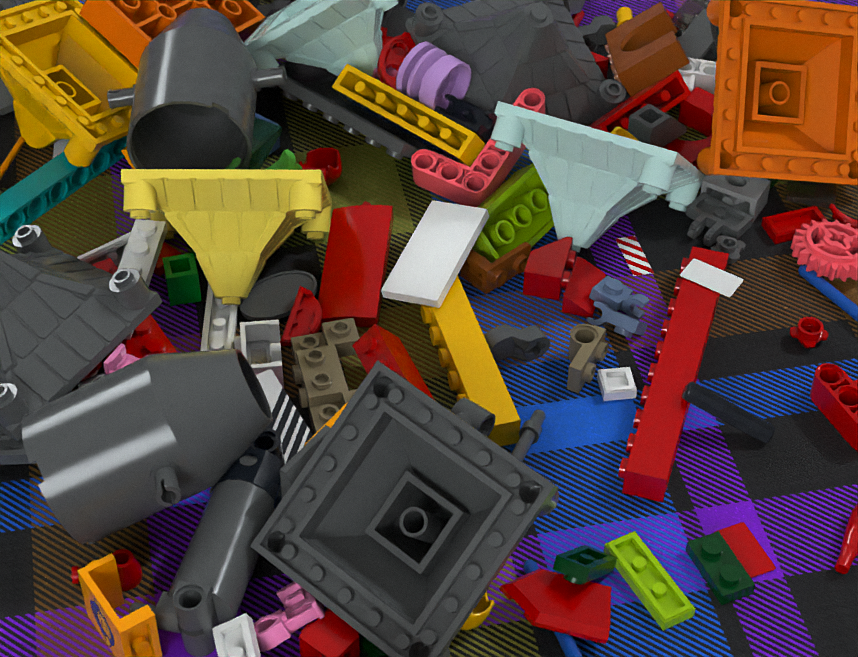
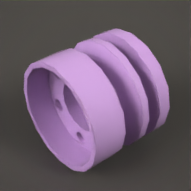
[396,41,471,110]

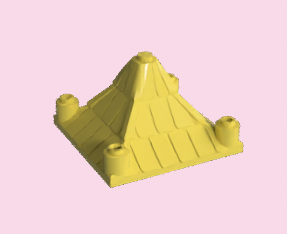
[121,169,332,305]

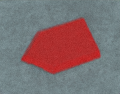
[499,569,611,644]

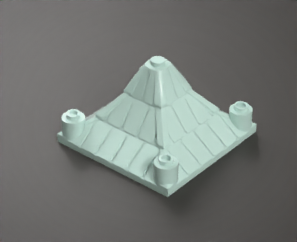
[244,0,398,81]
[490,101,705,253]

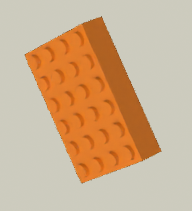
[79,0,266,68]

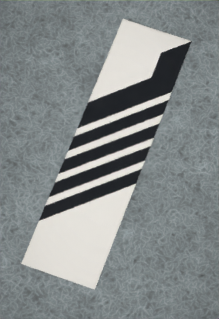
[256,369,313,464]

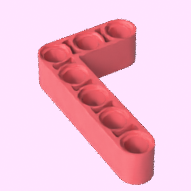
[411,88,545,207]

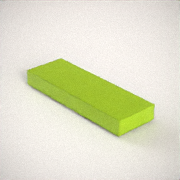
[603,531,695,631]

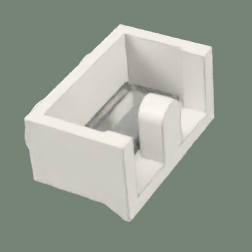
[234,320,284,388]

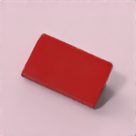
[562,256,606,318]

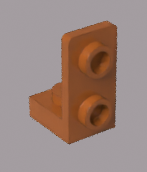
[460,242,531,294]

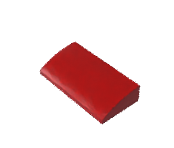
[318,205,394,328]

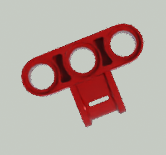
[810,363,858,451]

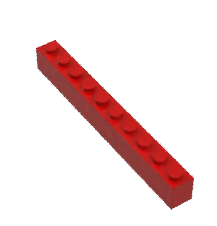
[618,246,729,503]

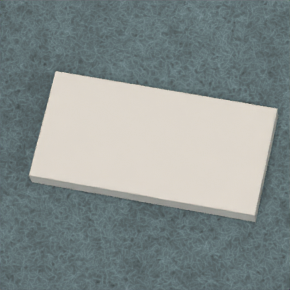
[381,200,489,308]

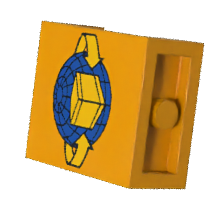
[77,553,163,657]

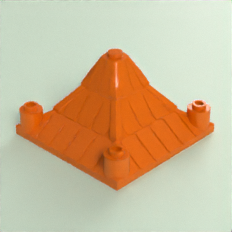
[697,0,858,186]

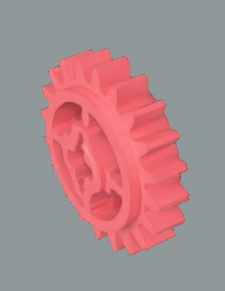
[790,219,858,282]

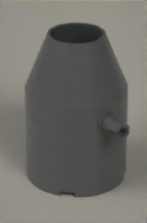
[107,8,287,169]
[21,349,273,545]

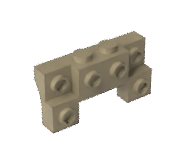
[291,318,360,434]

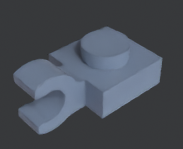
[589,276,649,320]
[587,302,648,338]

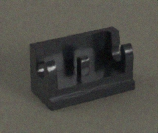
[434,94,497,143]

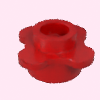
[789,317,829,348]

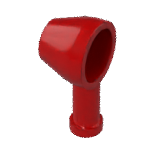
[71,549,143,591]

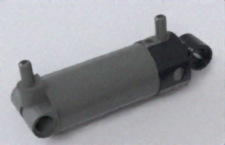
[129,428,285,657]

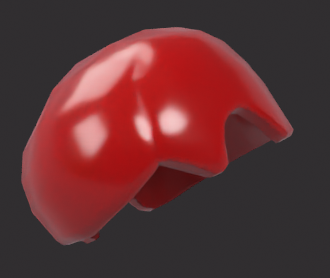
[299,147,342,186]

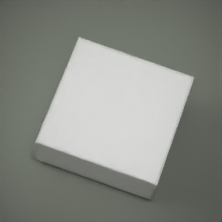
[597,367,637,401]

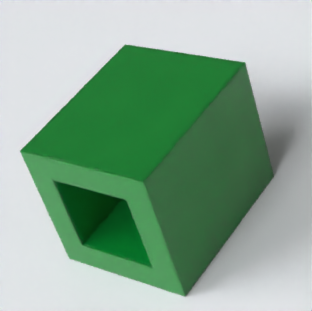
[162,253,202,306]

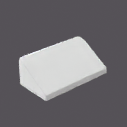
[77,232,131,266]

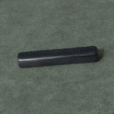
[681,382,775,443]

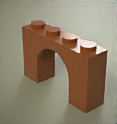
[604,2,690,97]

